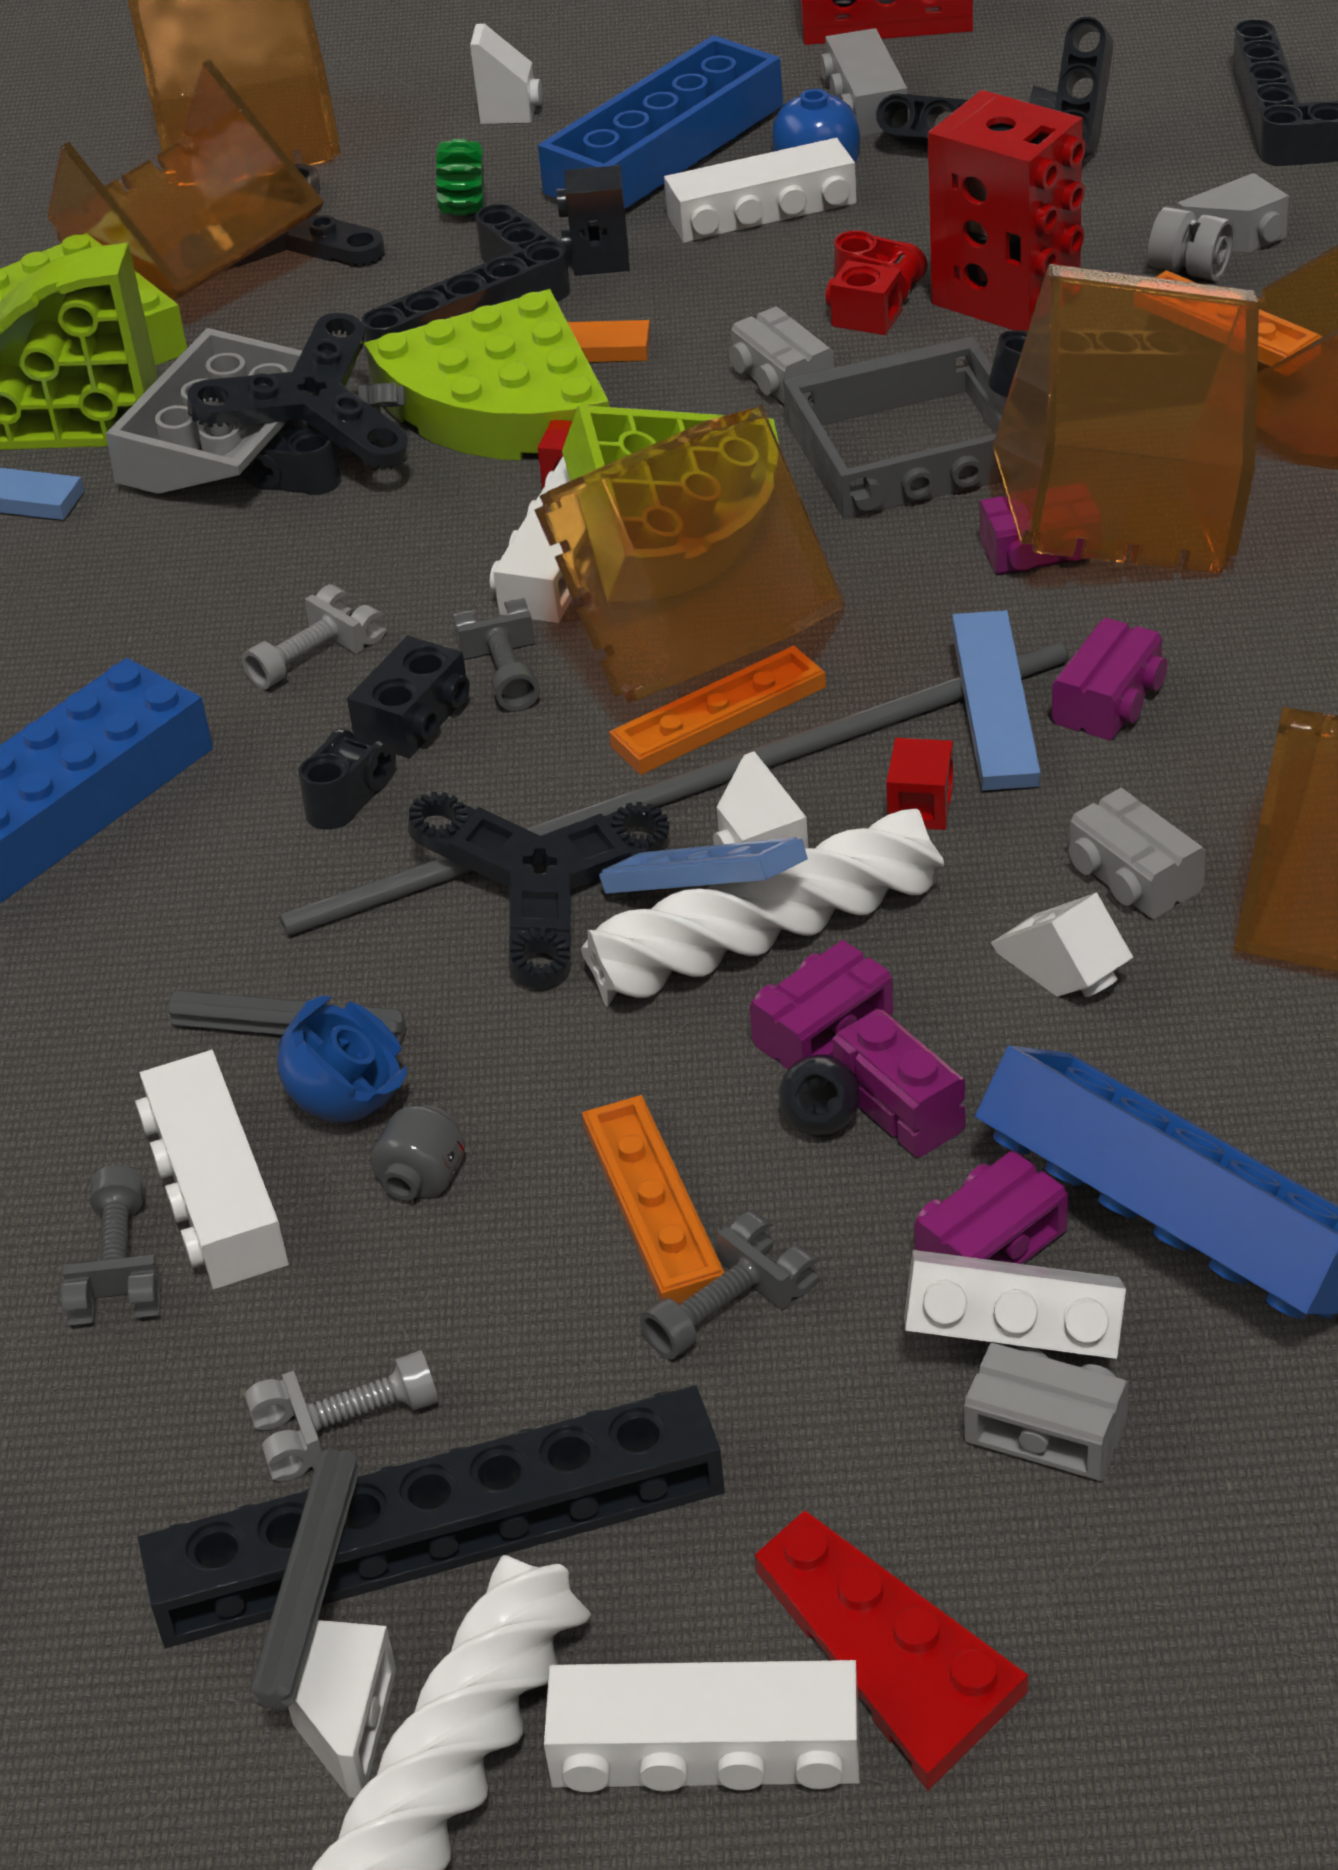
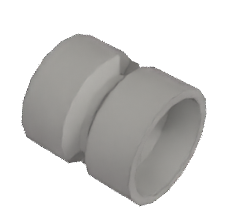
[1148,206,1235,282]

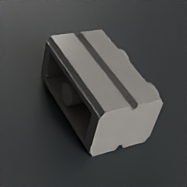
[729,306,835,404]
[1069,788,1206,920]
[964,1342,1129,1482]

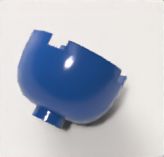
[772,89,861,161]
[277,996,407,1123]

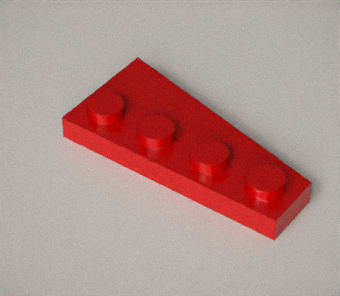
[755,1510,1028,1791]

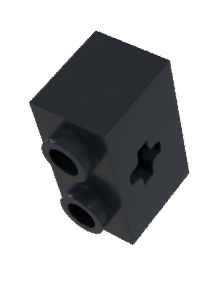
[557,165,630,276]

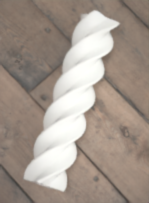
[581,809,944,1007]
[312,1555,591,1870]

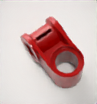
[834,230,928,301]

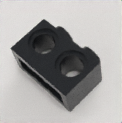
[347,635,470,759]

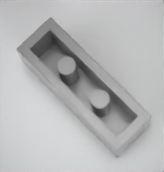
[820,28,908,136]

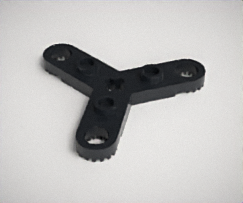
[182,164,385,277]
[187,312,408,470]
[408,791,670,989]

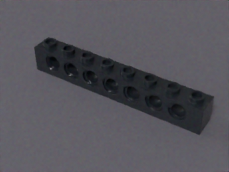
[138,1385,725,1649]

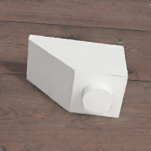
[470,24,542,124]
[713,751,808,848]
[991,892,1133,997]
[288,1620,397,1798]

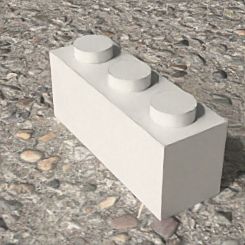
[904,1250,1126,1359]

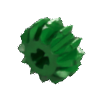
[436,139,485,216]

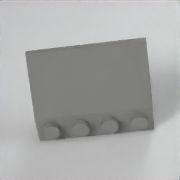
[106,328,312,494]

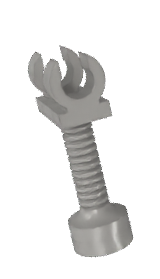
[242,584,387,690]
[244,1350,439,1481]

